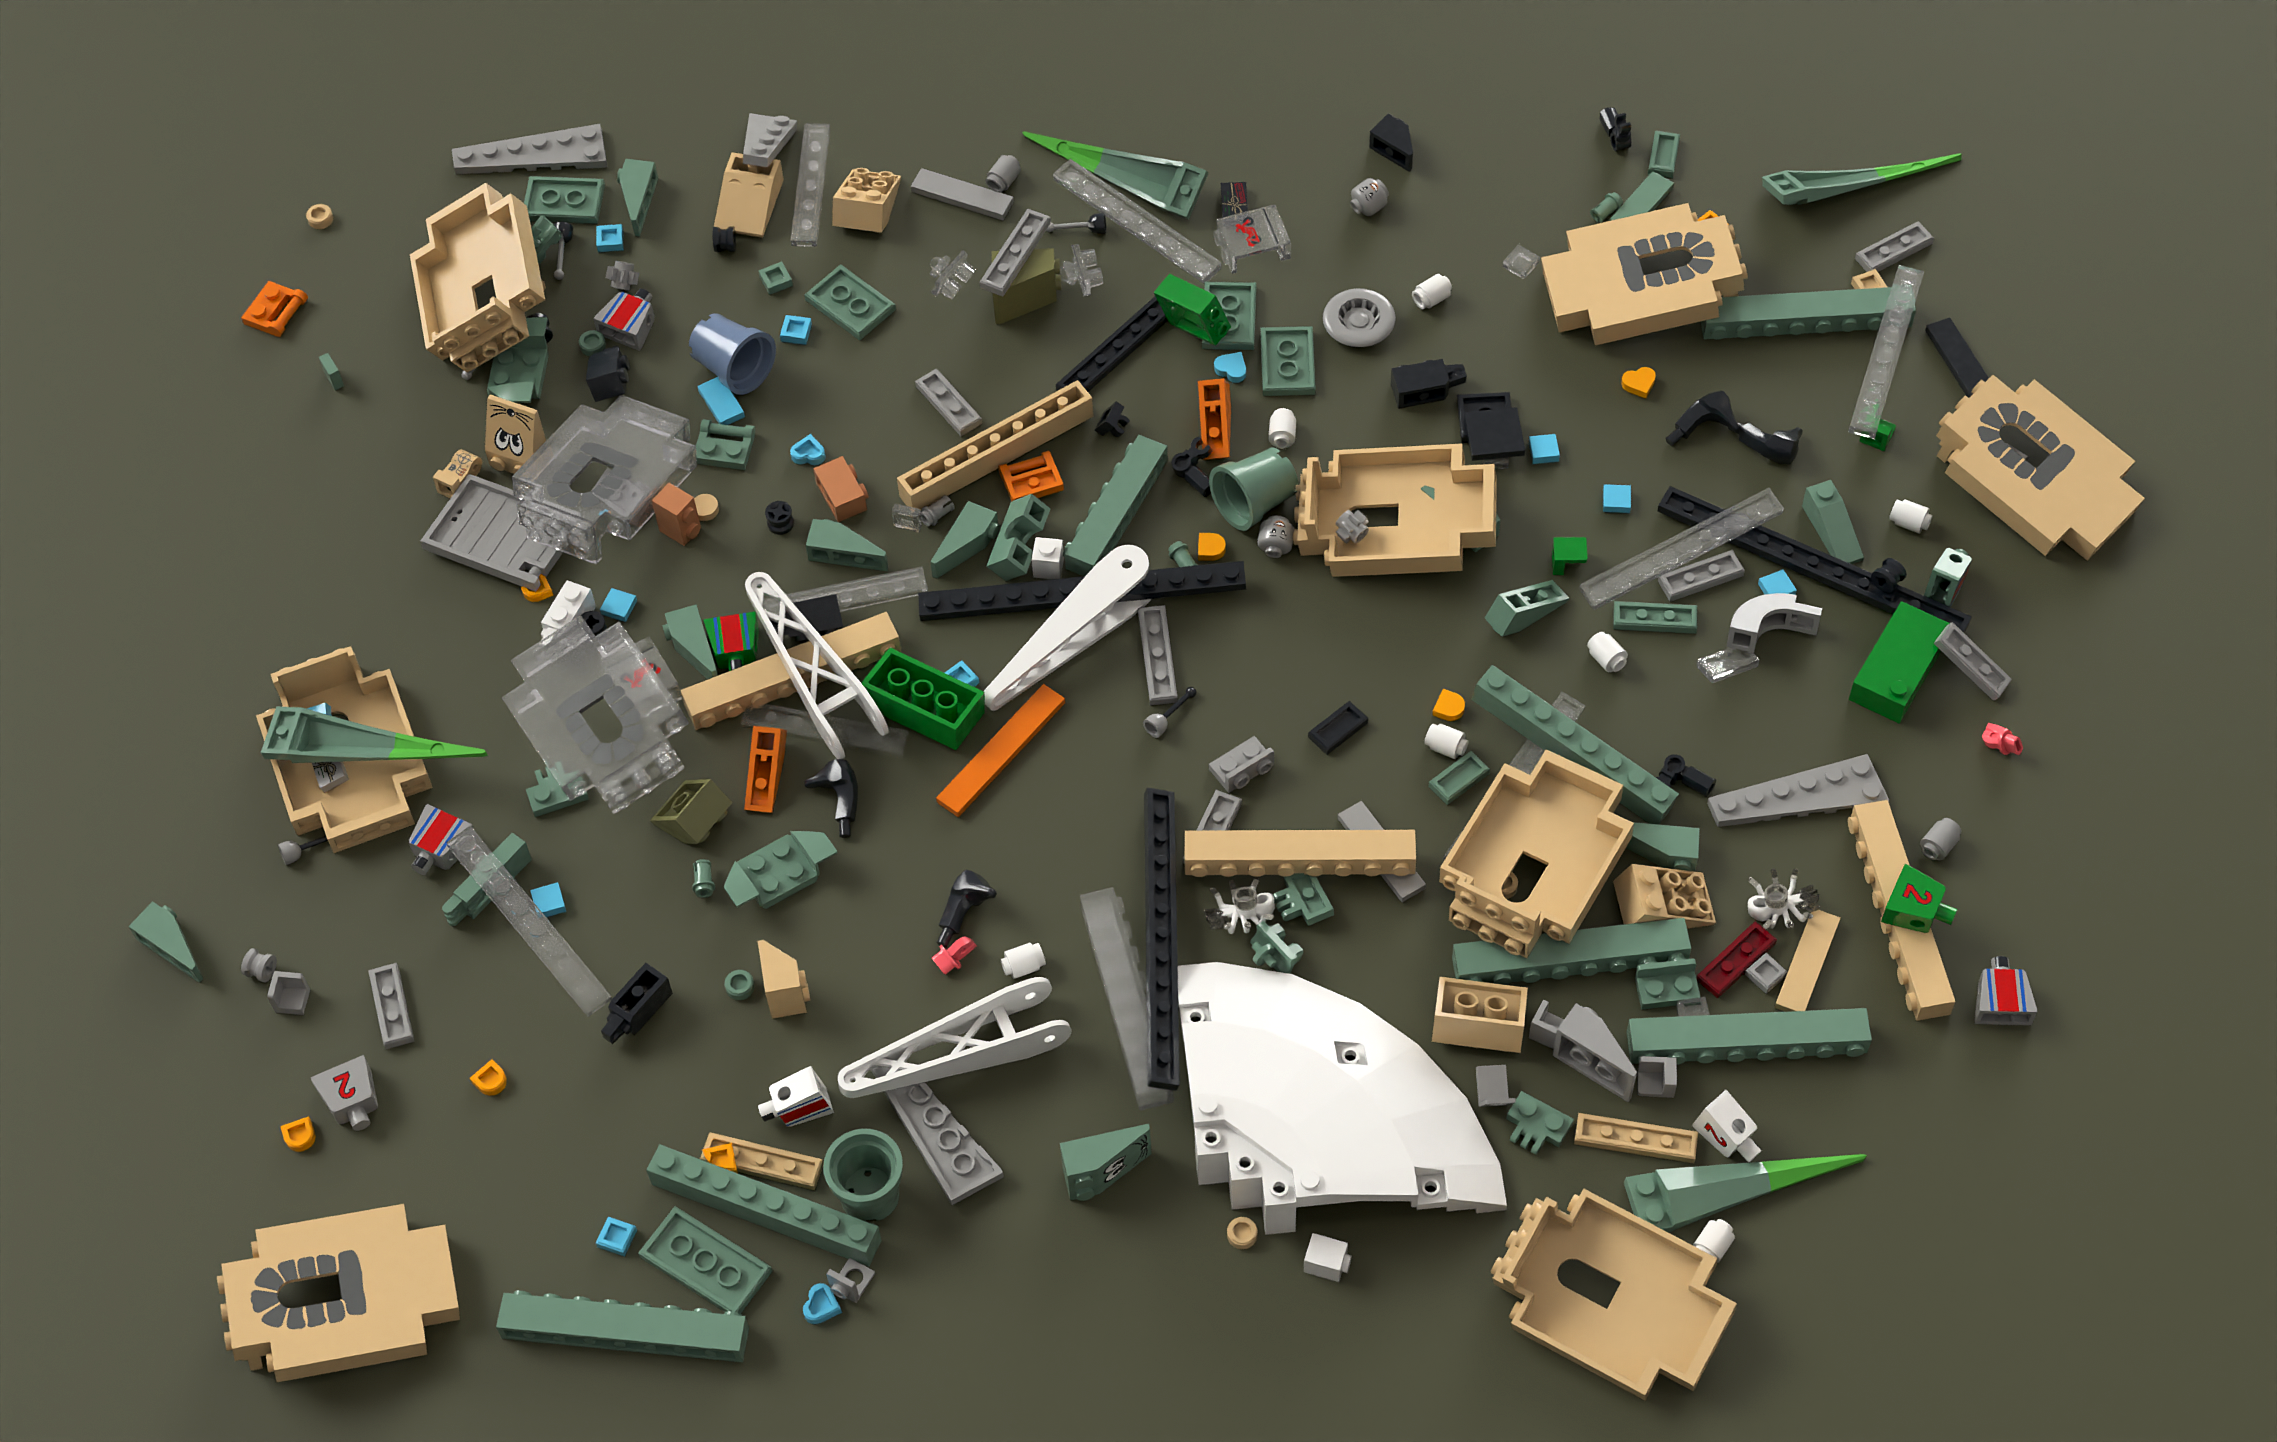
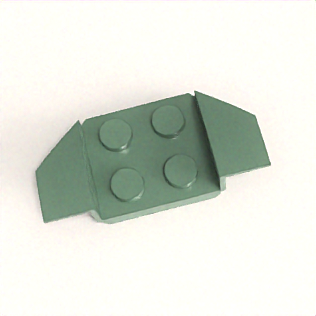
[487,317,548,403]
[724,831,838,909]

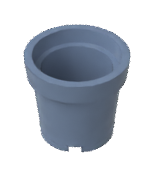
[689,313,776,395]

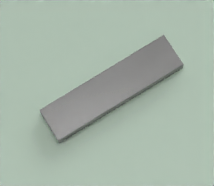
[911,168,1014,221]
[979,209,1051,297]
[1138,605,1178,706]
[1338,801,1426,902]

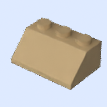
[1432,977,1528,1053]

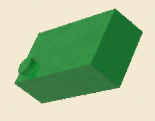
[1848,601,1950,724]
[862,648,985,750]

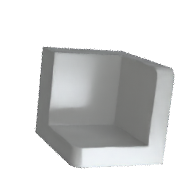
[267,971,310,1015]
[1529,1000,1564,1049]
[1638,1056,1677,1098]

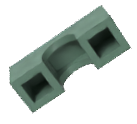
[986,494,1050,581]

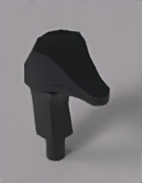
[1665,390,1740,446]
[1728,422,1803,464]
[804,759,858,838]
[936,869,997,948]

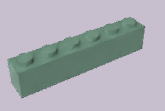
[1063,435,1168,576]

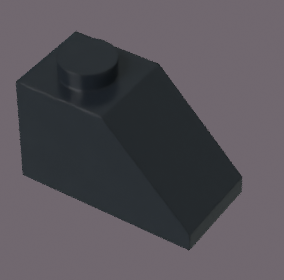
[1369,113,1413,172]

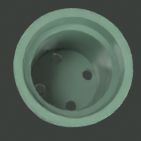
[1209,447,1298,531]
[823,1129,903,1221]

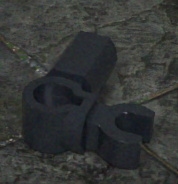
[1599,107,1632,151]
[1171,436,1212,497]
[1656,754,1716,797]

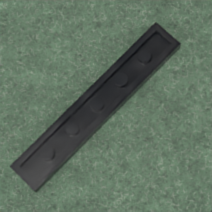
[1055,296,1172,392]

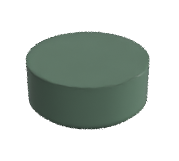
[579,330,606,356]
[724,970,755,1000]

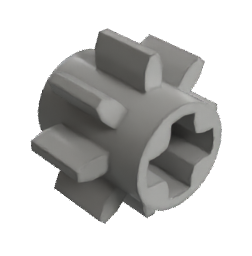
[606,261,639,290]
[1336,510,1369,544]

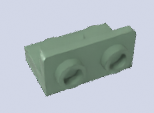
[1635,957,1701,1010]

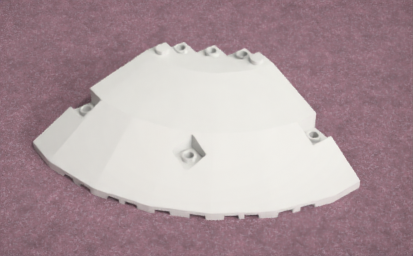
[1178,962,1507,1235]

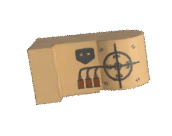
[433,449,482,498]

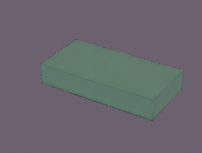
[1648,131,1680,178]
[1428,751,1490,805]

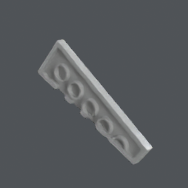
[452,124,607,174]
[1707,754,1889,827]
[871,1059,1004,1205]

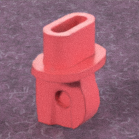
[1982,723,2023,755]
[932,936,977,975]

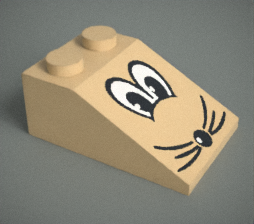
[485,395,551,481]

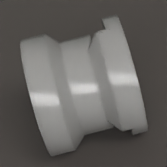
[241,948,277,983]

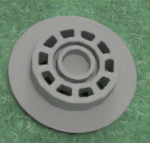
[1323,288,1396,347]

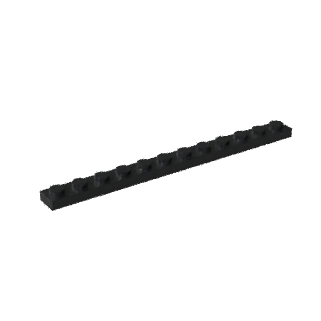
[1657,486,1972,633]
[918,561,1246,621]
[1144,787,1180,1091]

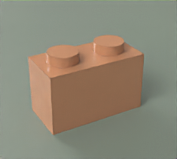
[813,456,869,522]
[652,483,701,546]

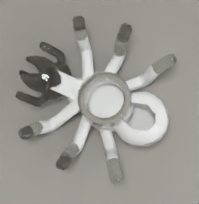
[1748,868,1820,929]
[1204,877,1275,934]

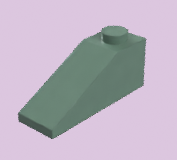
[617,159,658,237]
[1802,480,1864,564]
[930,501,1000,578]
[806,519,888,571]
[1485,580,1569,637]
[662,605,718,680]
[1626,822,1699,872]
[129,901,203,983]

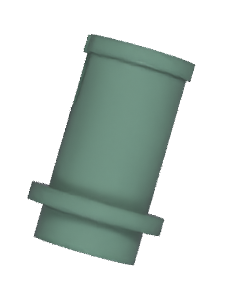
[1590,192,1623,223]
[1168,541,1198,567]
[692,859,715,898]

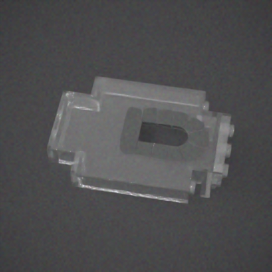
[512,395,697,564]
[501,615,689,814]

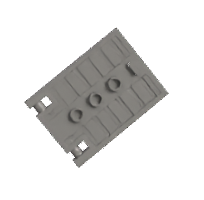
[420,474,583,592]

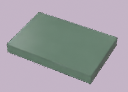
[524,176,605,224]
[804,264,896,340]
[1202,282,1256,350]
[1261,326,1315,396]

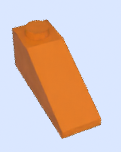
[1198,378,1231,460]
[744,726,787,813]

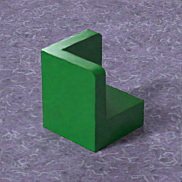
[1859,404,1896,451]
[1552,537,1588,575]

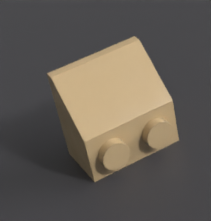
[758,940,811,1019]

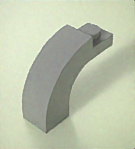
[1726,593,1822,653]

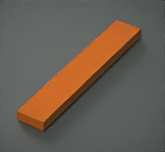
[936,684,1065,817]

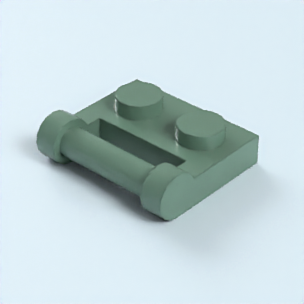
[692,419,755,470]

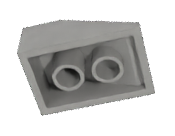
[1553,1003,1637,1102]

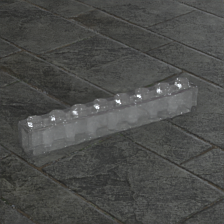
[1080,887,1178,1111]

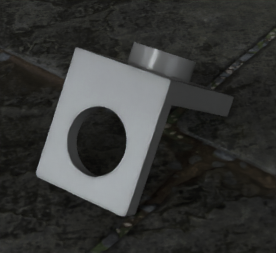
[1476,1065,1516,1107]
[826,1258,875,1303]

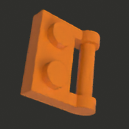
[241,281,308,337]
[998,451,1064,501]

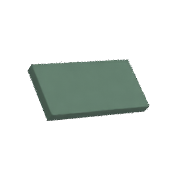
[638,1206,773,1314]

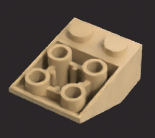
[714,152,784,238]
[832,168,901,233]
[1613,864,1716,929]

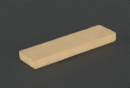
[1775,908,1840,1012]
[1574,1113,1698,1163]
[700,1132,824,1190]

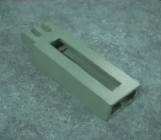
[442,833,532,926]

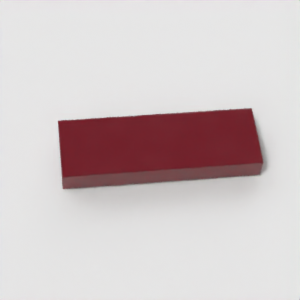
[1696,921,1777,999]

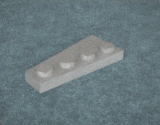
[743,113,797,167]

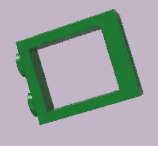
[1154,274,1231,346]

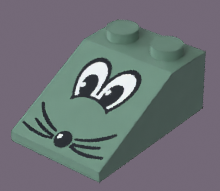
[1060,1124,1151,1201]

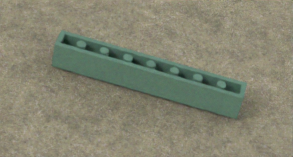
[1701,286,1916,340]
[1471,665,1679,825]
[1452,918,1691,985]
[1627,1008,1872,1065]
[646,1144,882,1267]
[496,1291,749,1362]

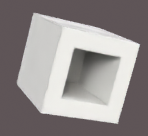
[1032,537,1064,580]
[1304,1233,1352,1282]

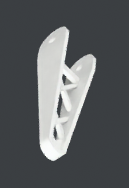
[984,545,1151,711]
[745,572,889,759]
[838,977,1072,1098]

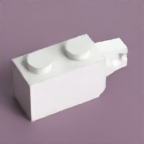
[539,580,596,656]

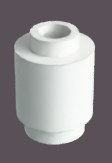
[1412,274,1452,309]
[1269,408,1296,449]
[1889,499,1933,534]
[1587,632,1628,672]
[1424,723,1469,759]
[1001,943,1046,979]
[1693,1219,1735,1262]

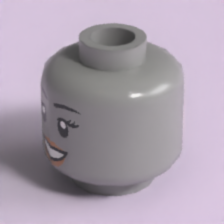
[1350,178,1389,216]
[1258,516,1294,558]

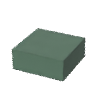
[758,262,793,295]
[319,353,344,390]

